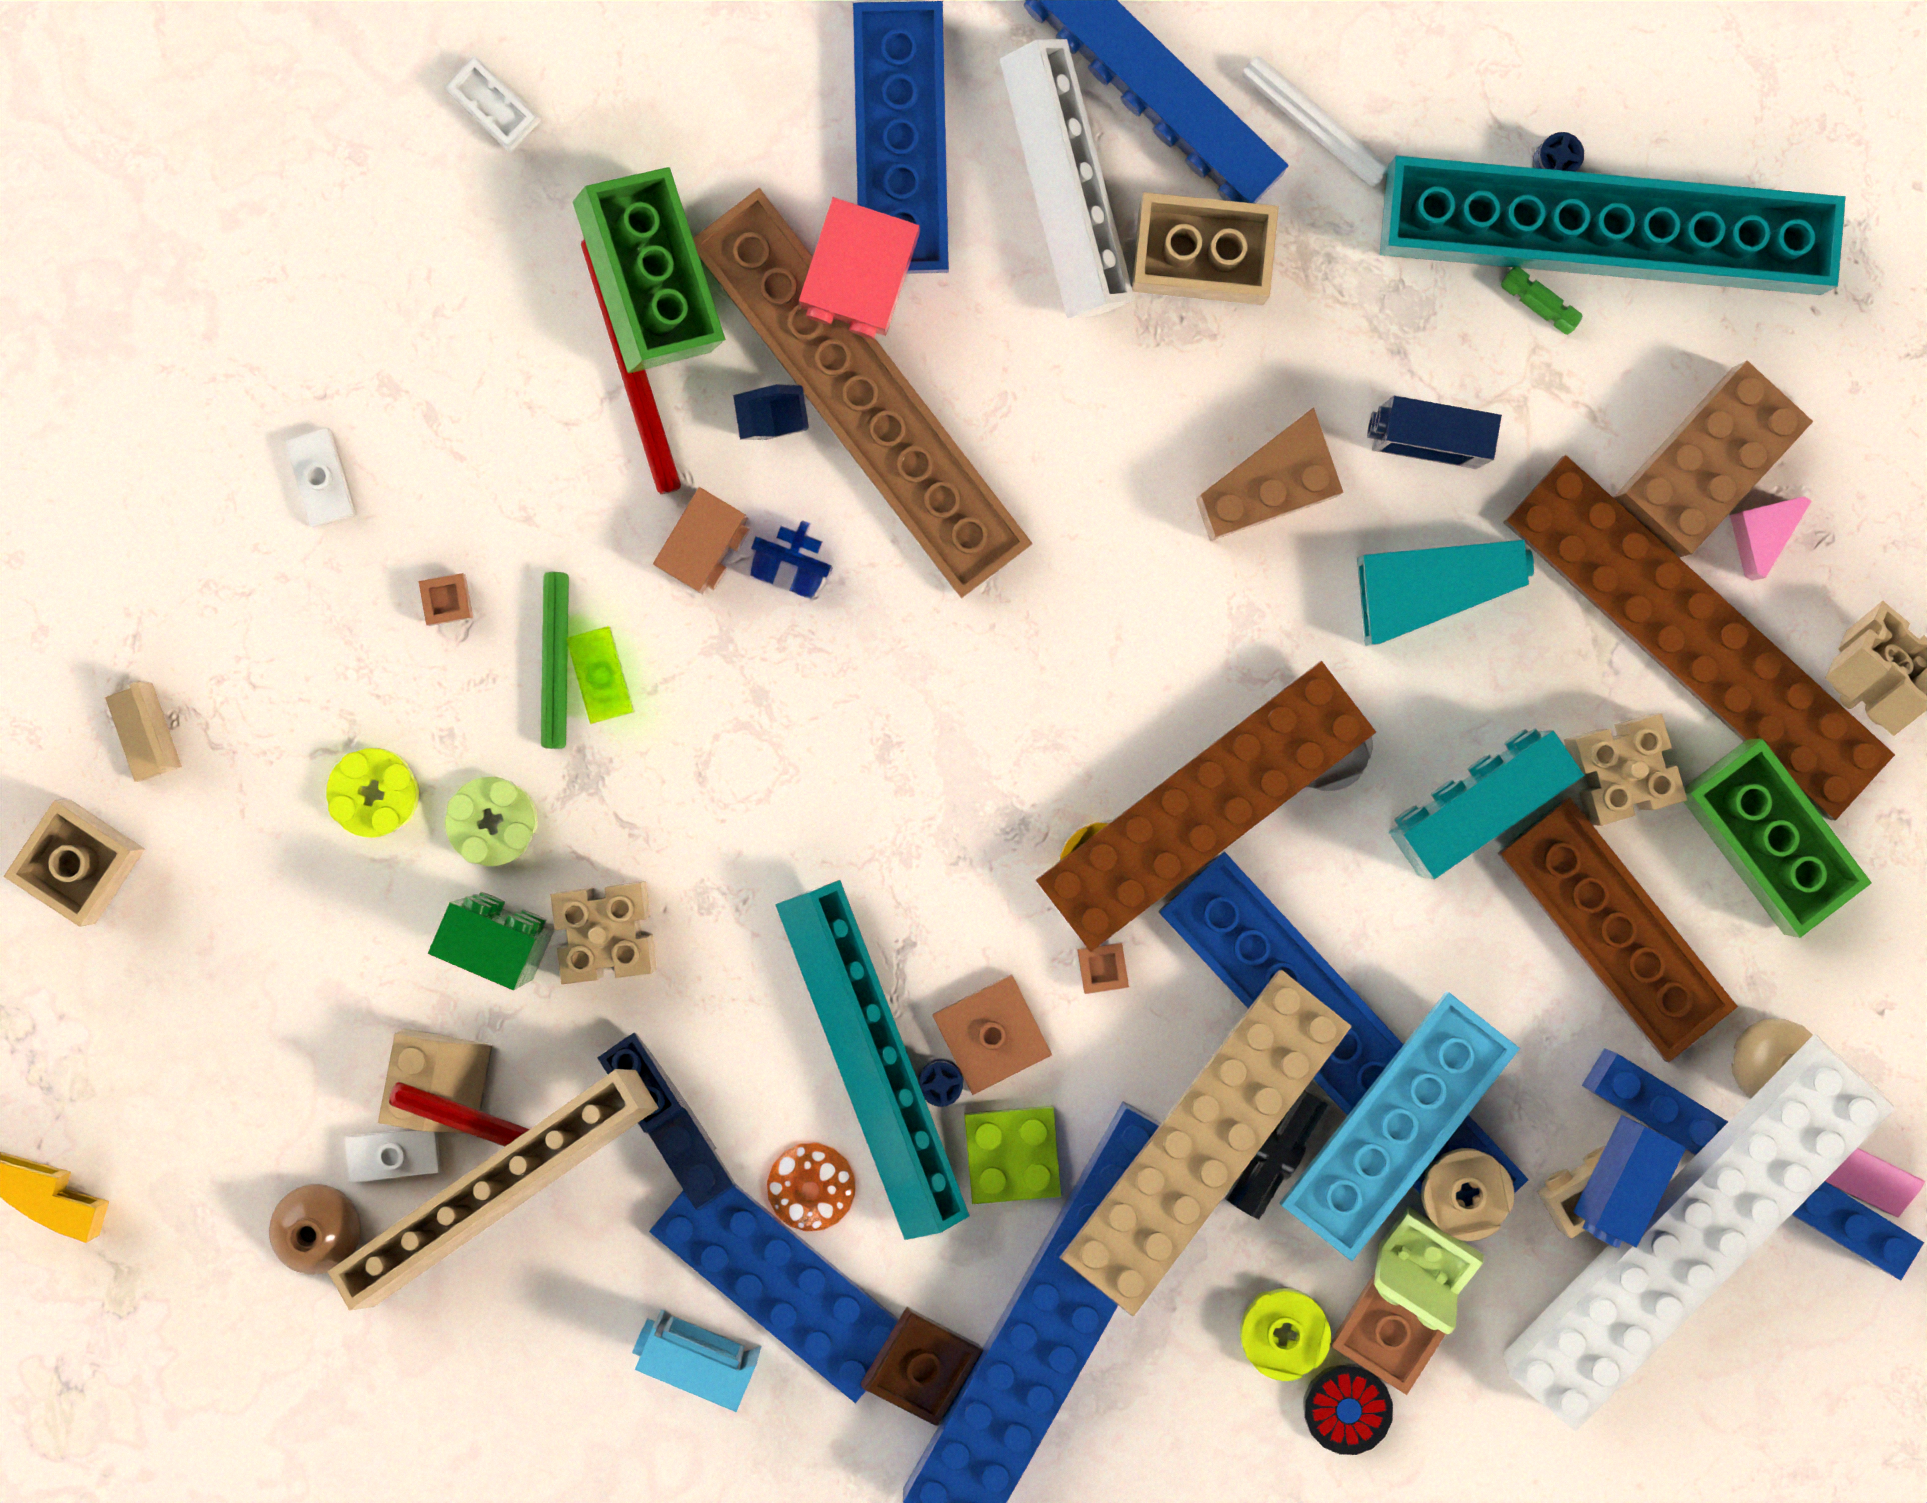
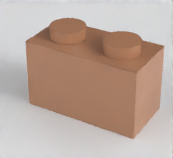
[653,487,750,595]

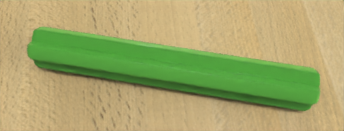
[541,572,569,749]

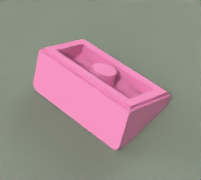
[1825,1148,1925,1218]

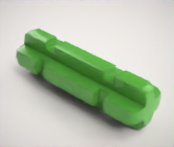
[1501,266,1583,335]

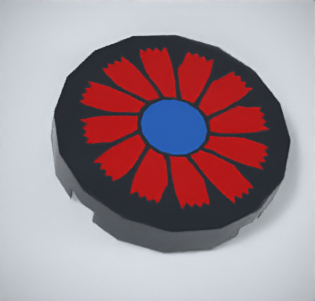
[1303,1364,1393,1455]

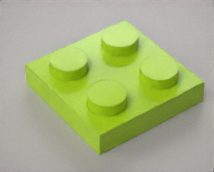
[964,1105,1061,1205]

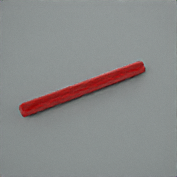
[581,239,681,494]

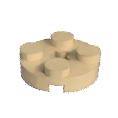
[1421,1148,1514,1241]

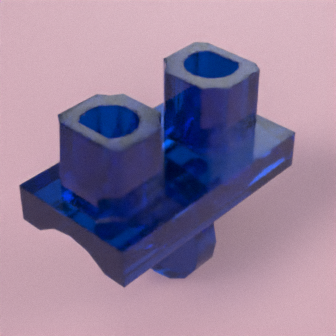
[750,520,833,600]

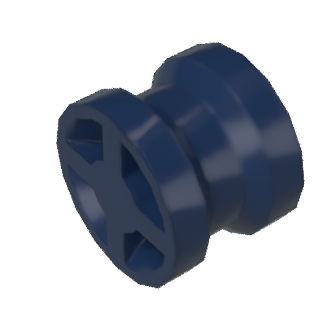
[1532,132,1585,172]
[919,1059,963,1107]

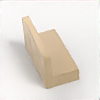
[105,681,182,782]

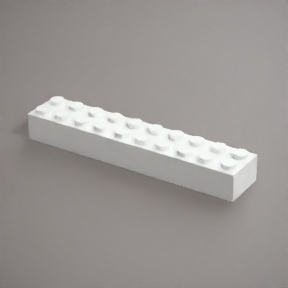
[1503,1034,1896,1432]

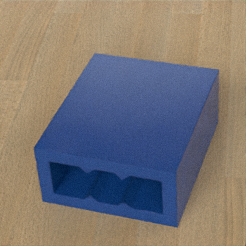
[1573,1114,1687,1249]

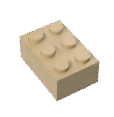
[1131,192,1279,305]

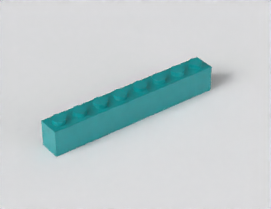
[775,880,970,1240]

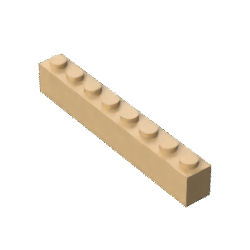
[328,1069,658,1311]

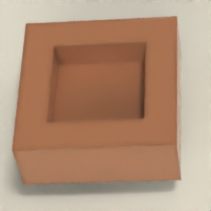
[418,573,473,626]
[1077,942,1129,994]

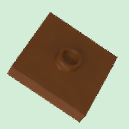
[860,1307,983,1426]

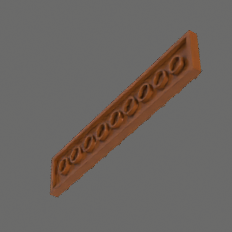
[1503,455,1895,821]

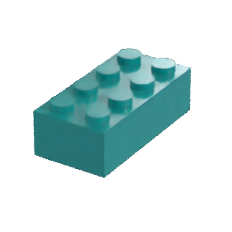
[1388,728,1585,880]

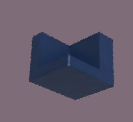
[733,384,809,440]

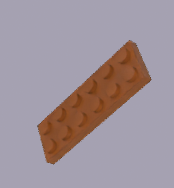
[1497,797,1738,1063]

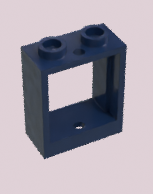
[1367,395,1502,469]

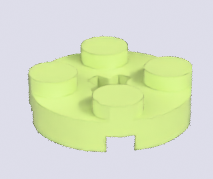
[445,777,537,866]

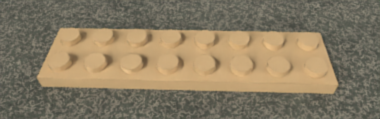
[1059,970,1352,1316]

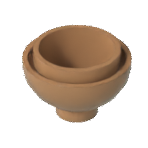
[269,1184,361,1275]

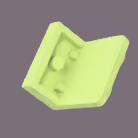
[1374,1206,1484,1334]

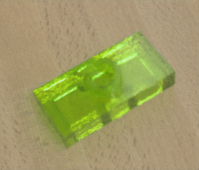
[566,626,635,724]

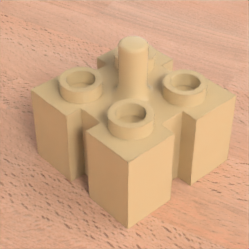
[1825,601,1927,736]
[1564,714,1687,826]
[550,881,657,985]

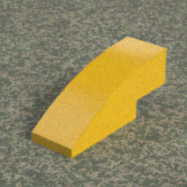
[0,1152,109,1243]

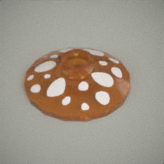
[767,1142,856,1231]

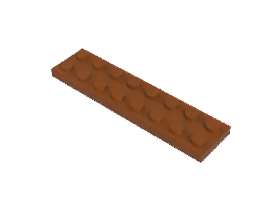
[1035,661,1376,952]

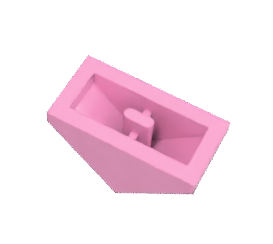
[1730,496,1811,581]

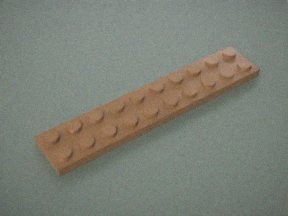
[693,188,1033,599]

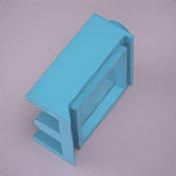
[632,1309,762,1412]

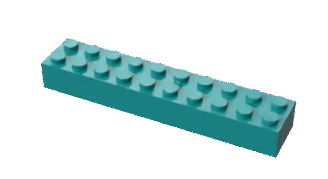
[1379,155,1846,295]

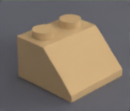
[378,1029,493,1133]

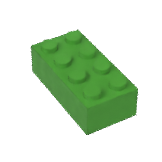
[573,167,726,374]
[1683,739,1872,938]

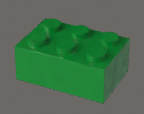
[427,892,554,991]

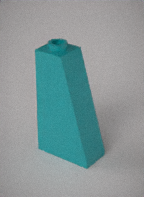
[1357,540,1534,646]

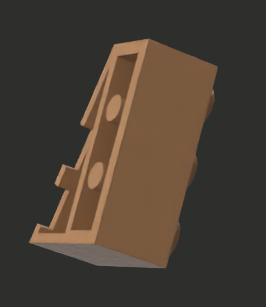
[1196,407,1344,541]

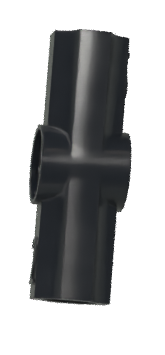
[1225,1090,1328,1220]

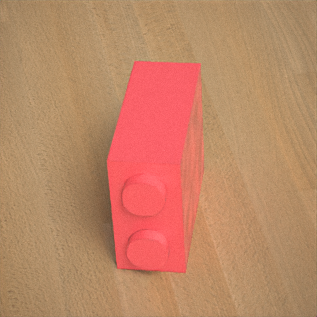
[799,197,920,339]

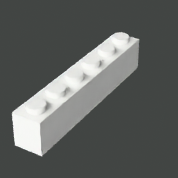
[999,39,1135,319]

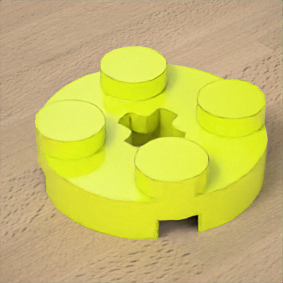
[326,748,419,838]
[1240,1288,1331,1381]

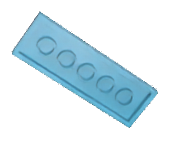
[1279,991,1520,1261]

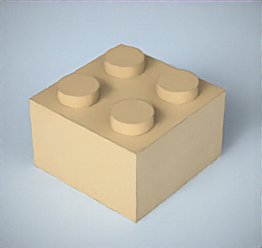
[3,800,145,927]

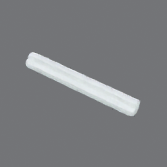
[1242,56,1388,187]

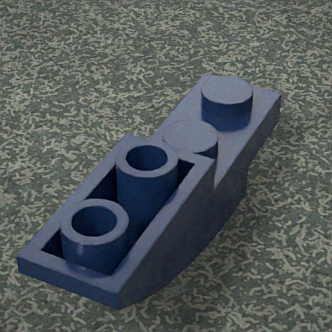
[597,1032,737,1210]

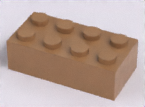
[1613,360,1813,558]

